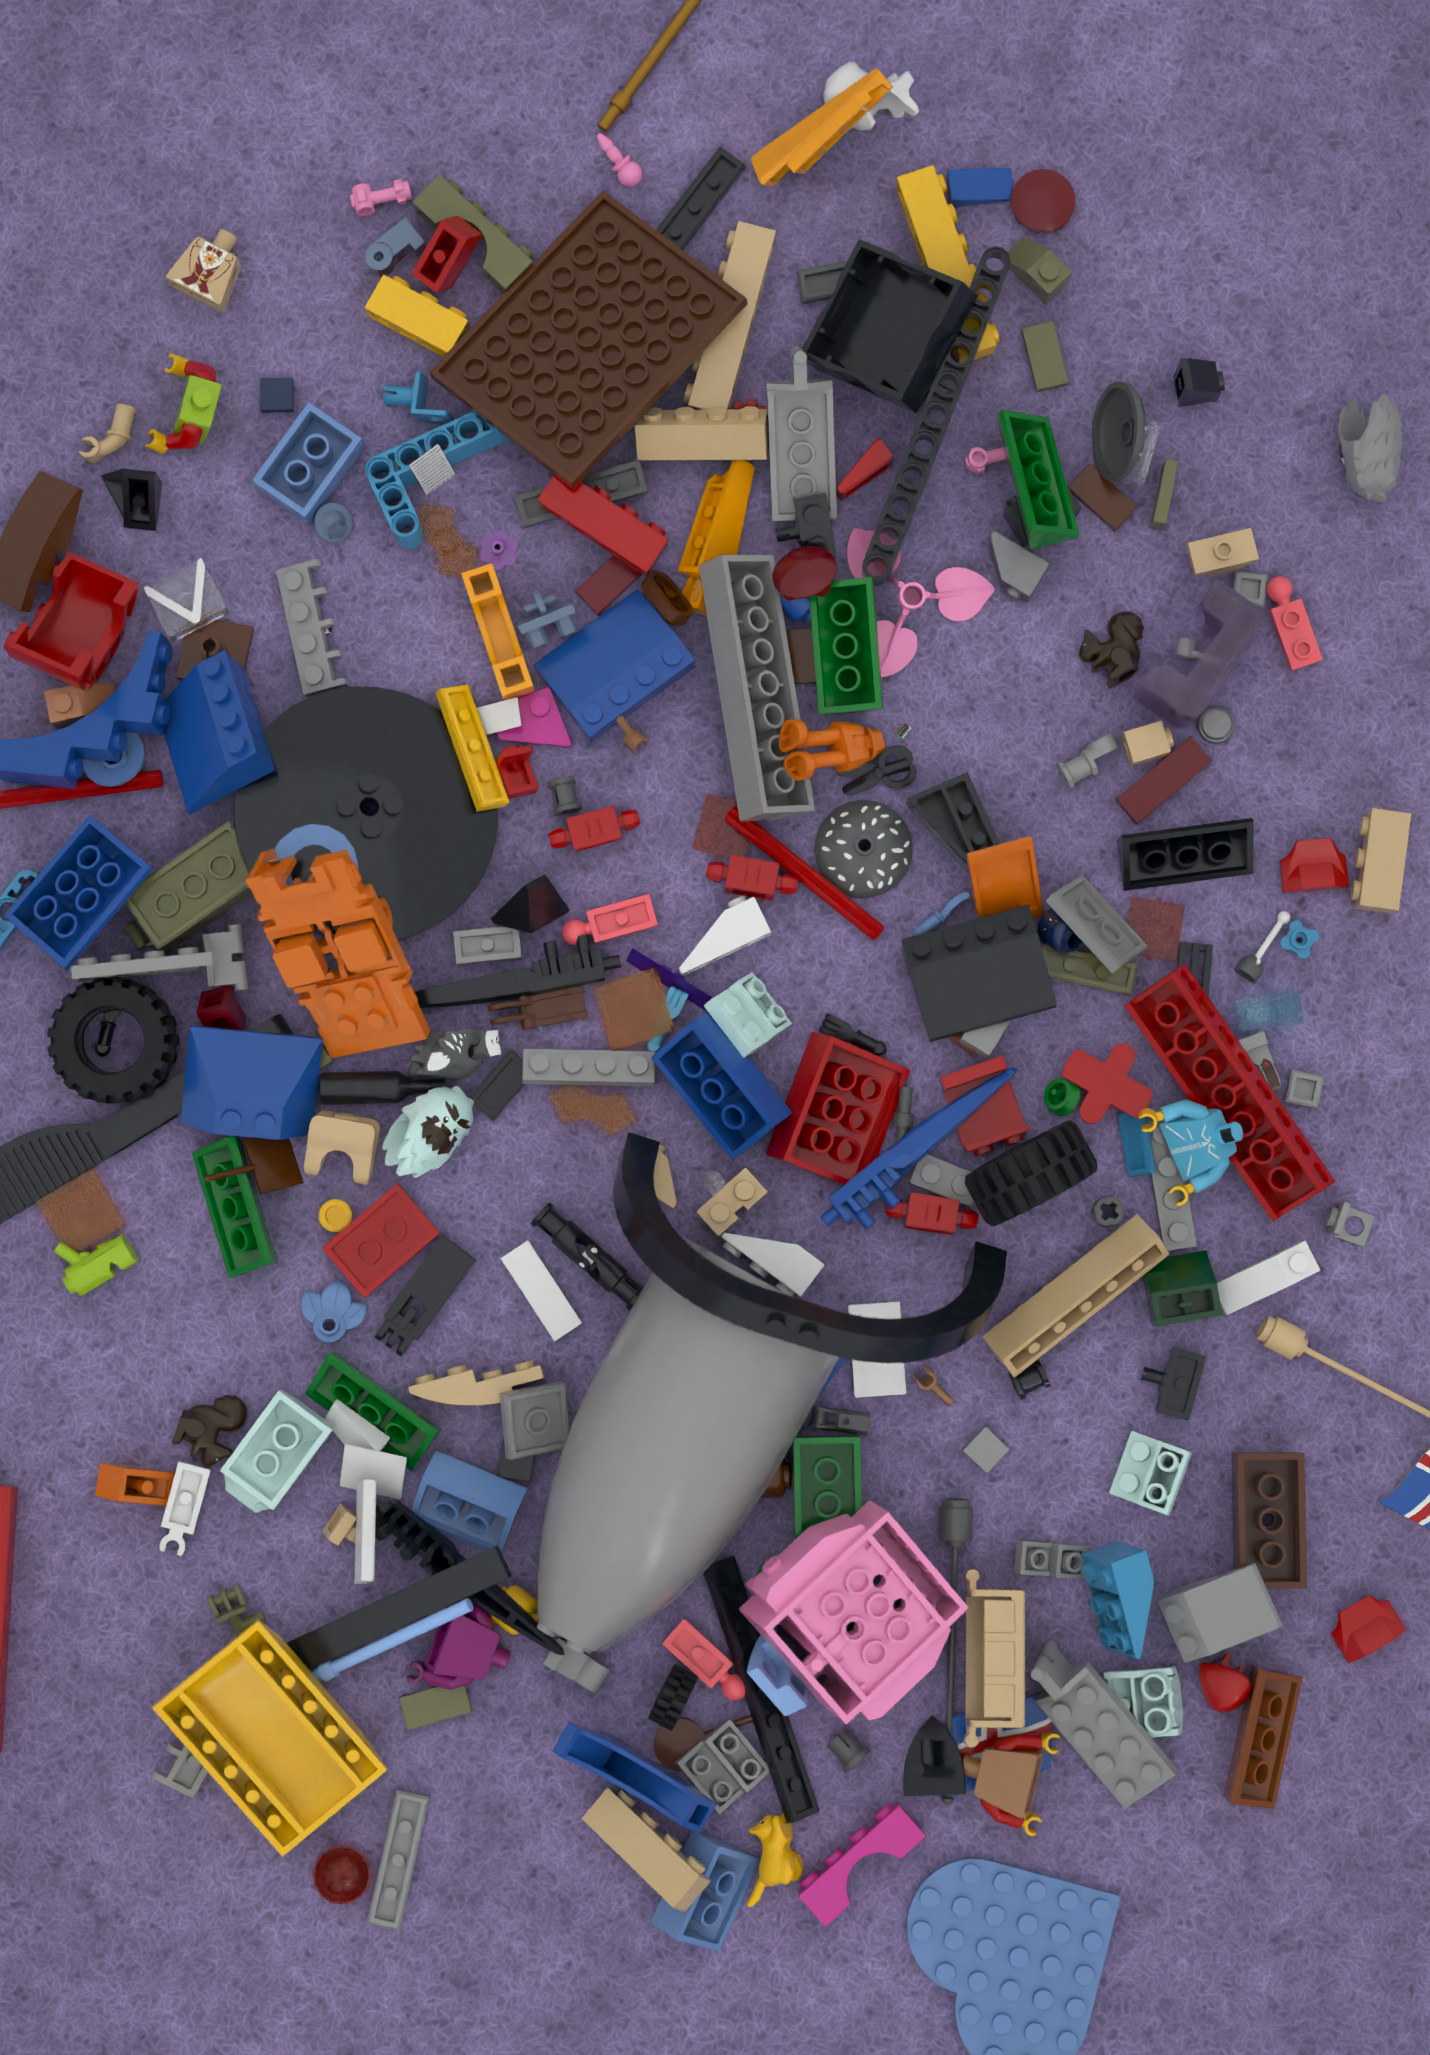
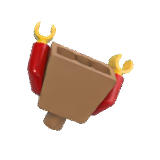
[963,1731,1060,1836]

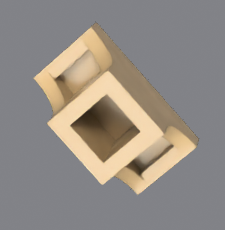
[1186,528,1259,578]

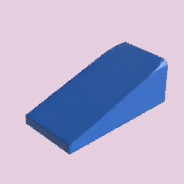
[946,168,1013,208]

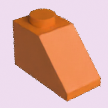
[95,1463,175,1506]

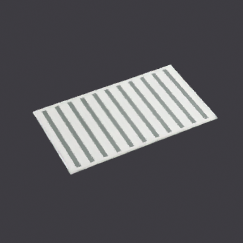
[409,444,455,495]

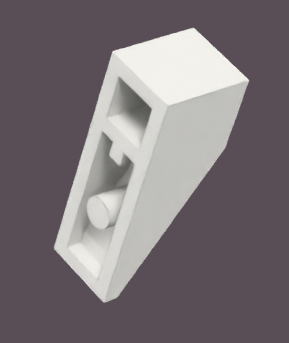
[679,895,771,976]
[1217,1241,1321,1315]

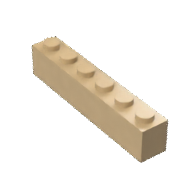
[684,221,776,410]
[982,1214,1170,1378]

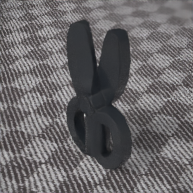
[838,745,917,794]

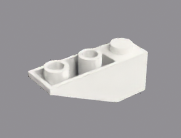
[721,1233,824,1297]

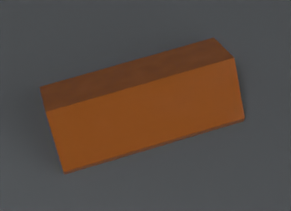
[1223,1665,1303,1809]

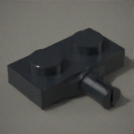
[775,493,837,559]
[1141,1347,1206,1421]

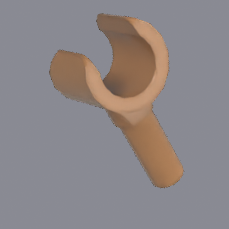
[616,716,649,754]
[912,1365,953,1406]

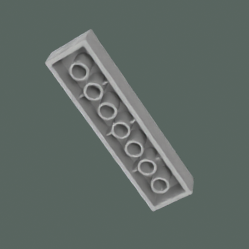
[699,555,815,822]

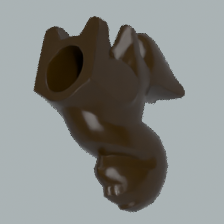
[1079,611,1144,689]
[172,1395,247,1466]

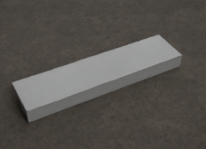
[367,1789,430,1930]

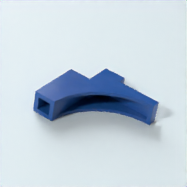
[552,1721,717,1833]

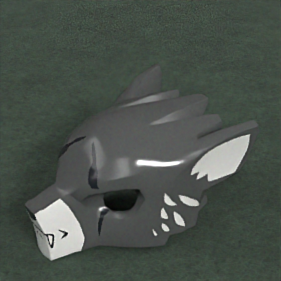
[408,1027,501,1080]

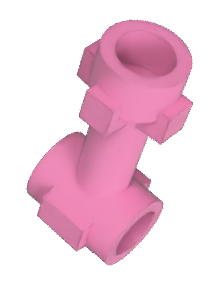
[350,179,413,216]
[964,447,1006,475]

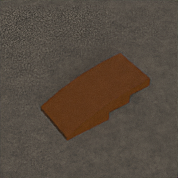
[0,471,83,612]

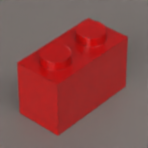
[411,216,483,293]

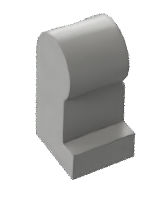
[543,1637,610,1693]

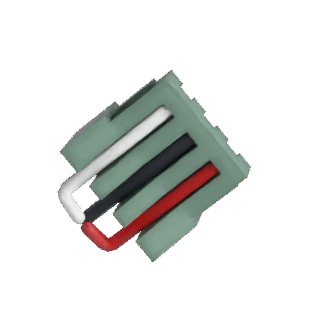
[894,724,911,741]

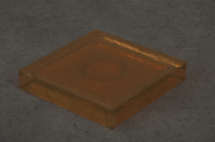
[593,968,675,1051]
[35,1168,127,1253]

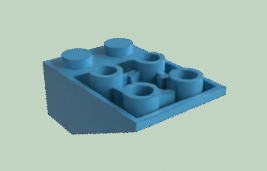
[1081,1541,1154,1659]

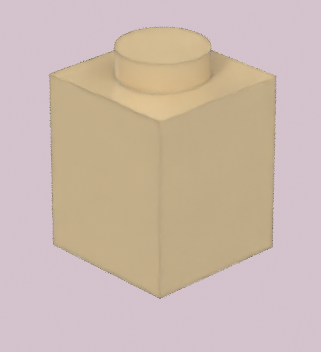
[1121,720,1174,767]

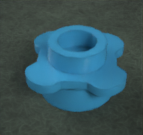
[1280,920,1319,959]

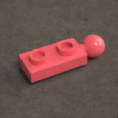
[1266,576,1323,671]
[562,894,658,945]
[662,1618,745,1701]

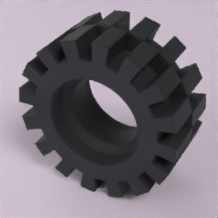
[648,1664,698,1731]

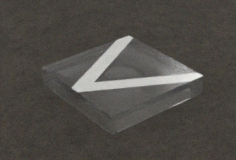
[144,558,230,642]

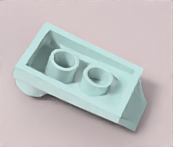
[220,1389,334,1513]

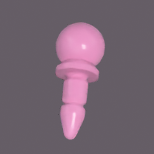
[597,133,643,187]

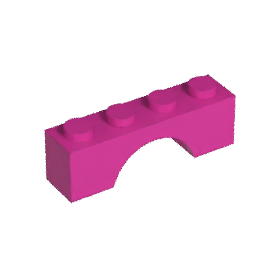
[798,1802,926,1927]

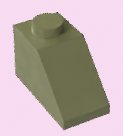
[1008,237,1072,305]

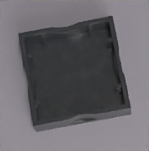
[802,239,978,414]

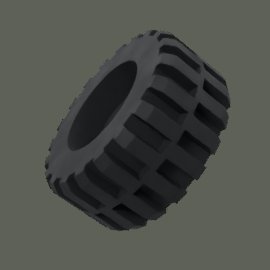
[47,978,179,1104]
[965,1120,1098,1226]

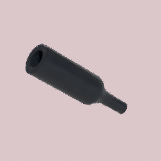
[320,1070,446,1105]

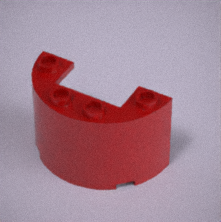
[4,551,139,690]

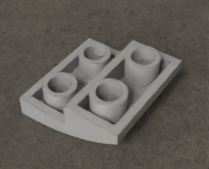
[674,1719,770,1815]

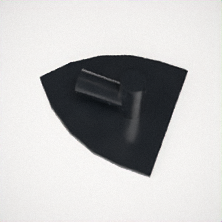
[903,1716,966,1796]

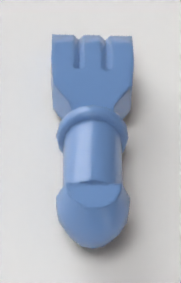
[912,892,970,936]

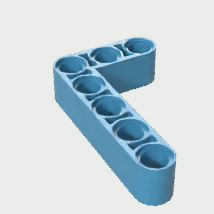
[365,411,510,549]

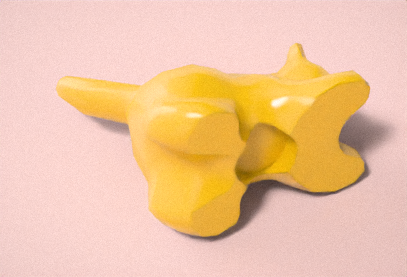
[747,1813,804,1907]

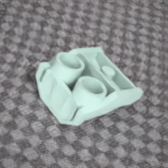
[1104,1666,1183,1738]

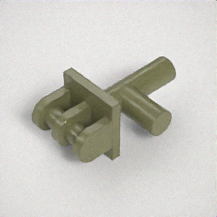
[207,1583,267,1637]

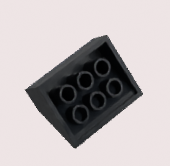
[901,905,1057,1042]

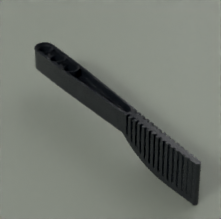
[0,1014,294,1224]

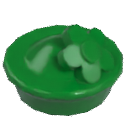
[1044,1078,1081,1117]

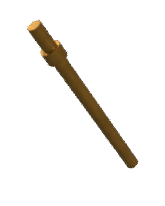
[597,0,702,133]

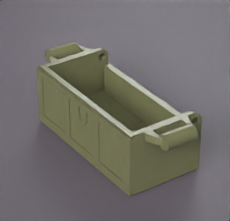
[124,820,253,955]

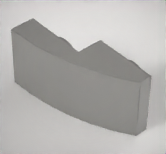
[1014,1540,1087,1580]

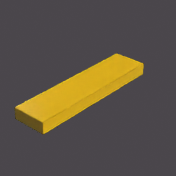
[435,684,510,812]

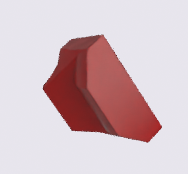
[1279,838,1349,893]
[1330,1595,1406,1663]

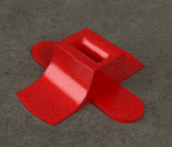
[1062,1043,1153,1124]

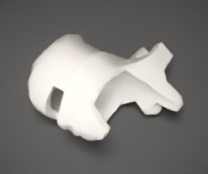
[824,62,919,131]

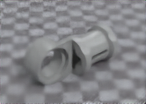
[1056,733,1119,790]

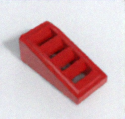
[836,437,893,501]

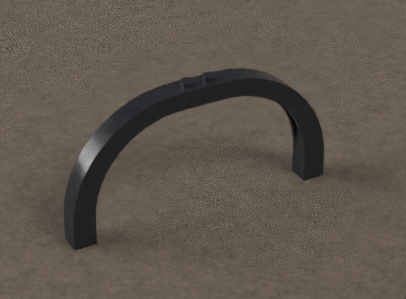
[613,1132,1007,1363]

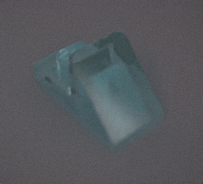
[1234,991,1304,1032]

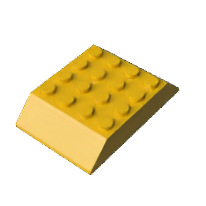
[152,1619,387,1857]

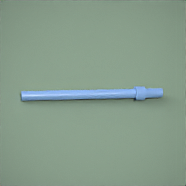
[311,1598,473,1682]

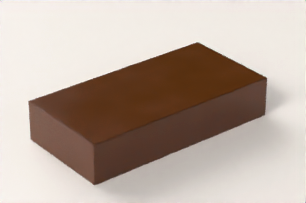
[1068,463,1138,532]

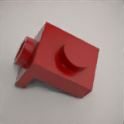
[495,745,539,799]

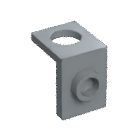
[1325,1201,1375,1247]

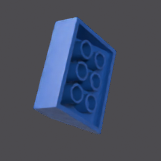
[533,589,695,743]
[163,650,275,815]
[4,815,153,970]

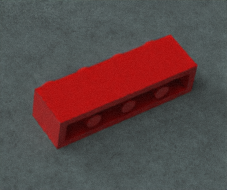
[537,475,668,576]

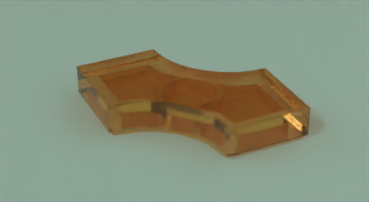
[418,503,478,579]
[548,1085,638,1137]

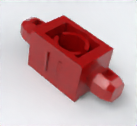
[548,806,640,852]
[706,855,798,901]
[885,1192,979,1236]

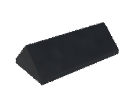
[1117,818,1254,891]

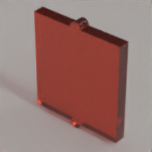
[692,794,750,859]
[1127,897,1185,962]

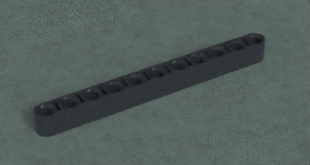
[862,246,1011,586]

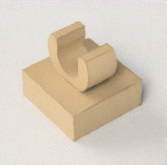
[322,1503,357,1546]

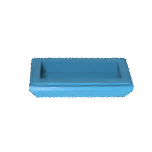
[1117,1112,1156,1178]

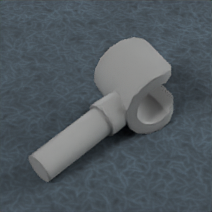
[1176,638,1219,667]

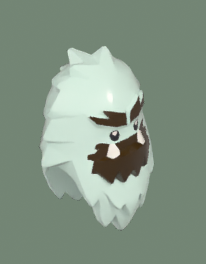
[382,1086,474,1178]

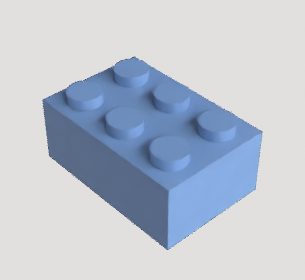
[252,402,366,526]

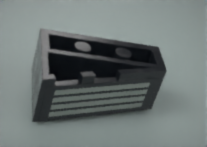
[906,772,1000,873]

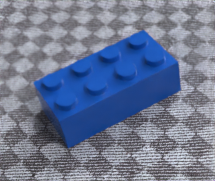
[651,1011,793,1161]

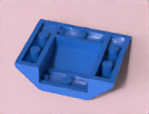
[180,1025,323,1140]

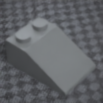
[1157,1563,1283,1663]

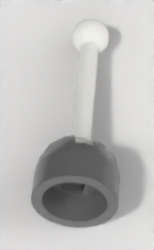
[1234,911,1291,983]

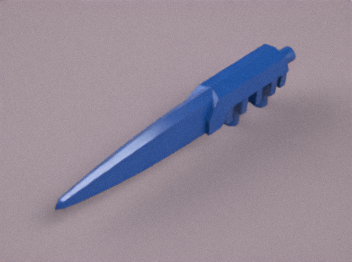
[820,1067,1018,1230]

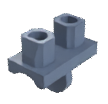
[516,590,576,648]

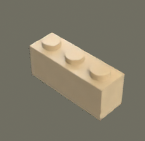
[1350,808,1411,914]

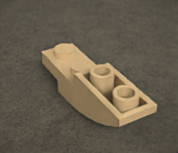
[408,1360,545,1405]

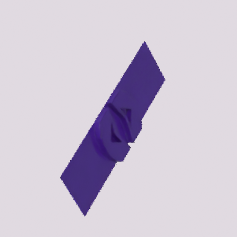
[626,948,712,1011]

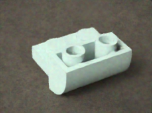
[704,972,792,1058]
[1109,1431,1192,1516]

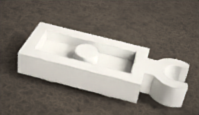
[160,1461,211,1556]

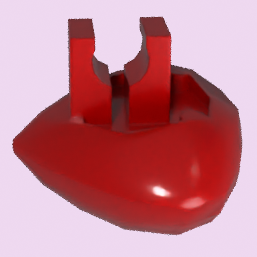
[1199,1652,1252,1713]

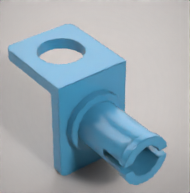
[383,371,454,424]

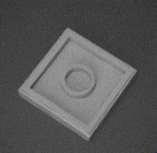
[499,1381,570,1460]

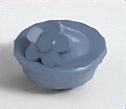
[314,502,352,542]

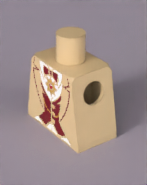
[166,229,241,313]

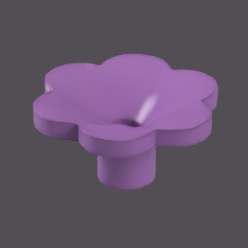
[479,530,518,571]

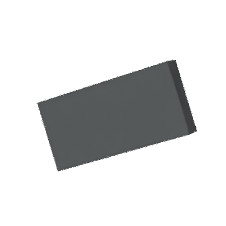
[797,260,848,304]

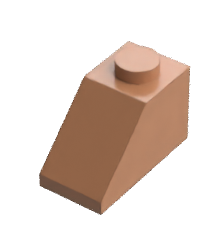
[44,683,116,729]

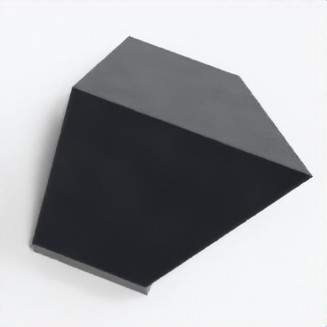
[100,468,163,531]
[490,874,570,933]

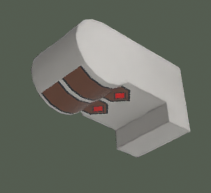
[1238,1031,1281,1092]

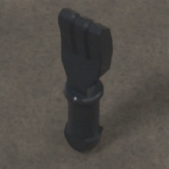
[95,1010,121,1057]
[819,1013,887,1056]

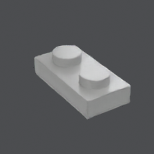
[453,926,522,965]
[909,1155,973,1207]

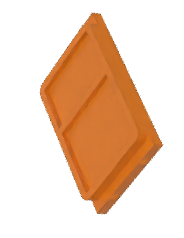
[967,836,1044,919]

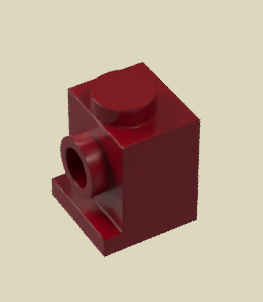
[196,985,247,1030]

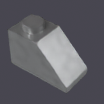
[988,531,1050,603]

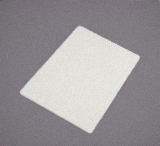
[848,1302,906,1398]

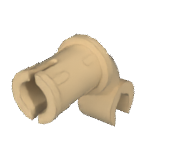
[78,404,137,463]

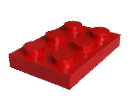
[322,1183,441,1298]

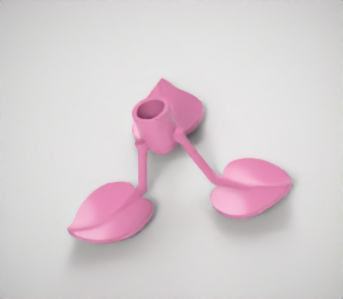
[847,528,995,677]

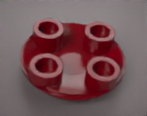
[1011,169,1075,232]
[772,546,837,601]

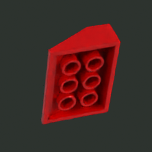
[765,1032,910,1185]

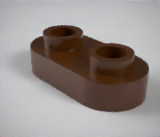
[641,570,693,625]

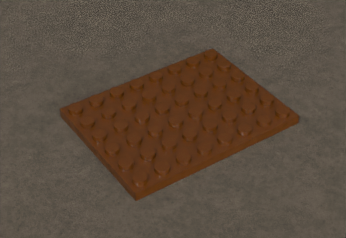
[429,191,748,489]

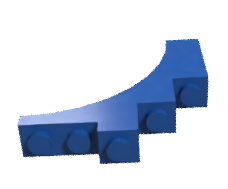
[0,630,173,789]

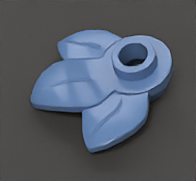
[301,1279,367,1344]

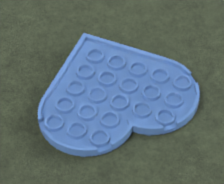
[907,1857,1121,2055]

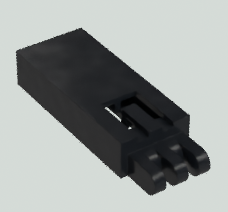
[375,1236,477,1356]

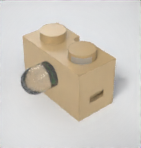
[696,1167,768,1237]

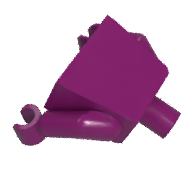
[407,1597,510,1690]

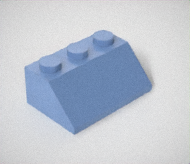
[411,1450,527,1553]
[650,1831,761,1951]

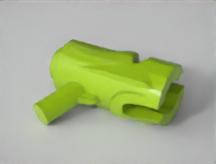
[53,1234,139,1296]

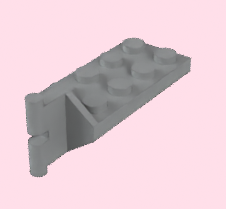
[766,345,837,521]
[71,924,248,991]
[1030,1640,1178,1809]

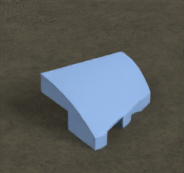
[747,1624,809,1716]

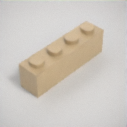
[634,406,769,460]
[581,1787,711,1912]

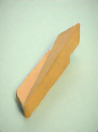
[751,68,893,186]
[678,460,755,617]

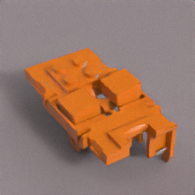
[245,849,431,1058]

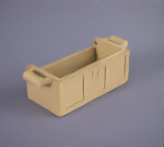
[963,1569,1025,1747]

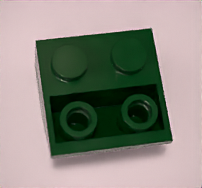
[1143,1250,1222,1326]

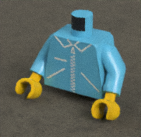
[1138,1100,1243,1206]

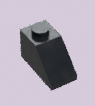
[1173,358,1225,407]

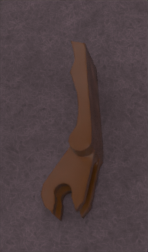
[487,986,588,1030]

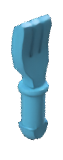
[647,986,689,1053]

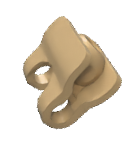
[304,1110,381,1185]

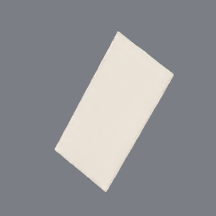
[477,697,522,735]

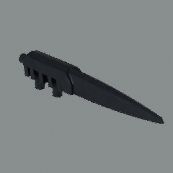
[415,934,621,1008]
[375,1497,564,1655]

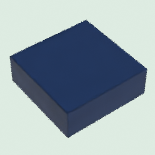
[260,378,294,413]

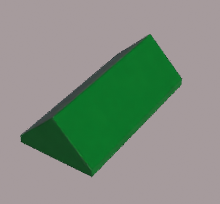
[998,410,1080,549]
[809,577,884,715]
[192,1136,278,1278]
[305,1352,442,1471]

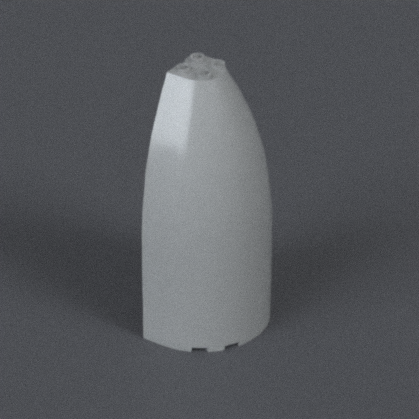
[537,1235,839,1654]

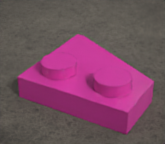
[497,687,572,748]

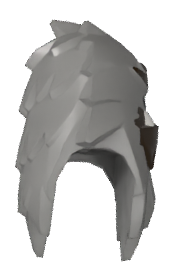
[1338,393,1403,503]

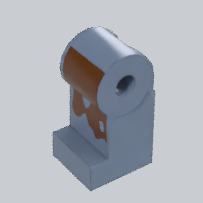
[365,217,427,277]

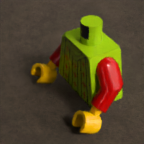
[145,354,221,454]

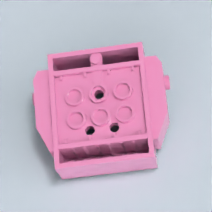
[739,1500,969,1725]

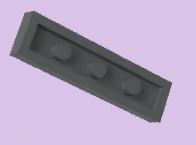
[515,460,648,528]

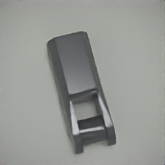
[808,1406,870,1436]

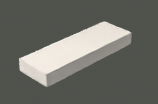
[500,1240,582,1341]
[354,1479,376,1584]

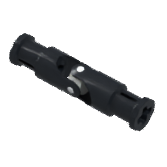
[530,1202,644,1311]

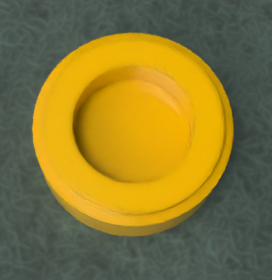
[319,1199,353,1232]

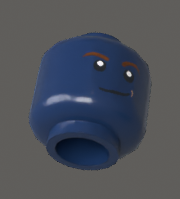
[1037,908,1083,954]

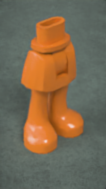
[779,719,886,781]

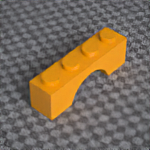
[461,563,535,700]

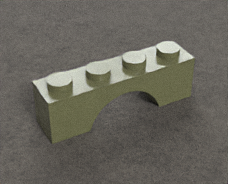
[413,174,533,294]

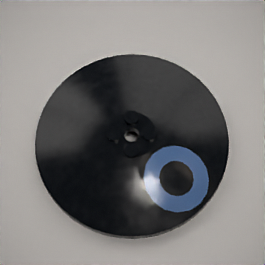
[234,686,498,941]

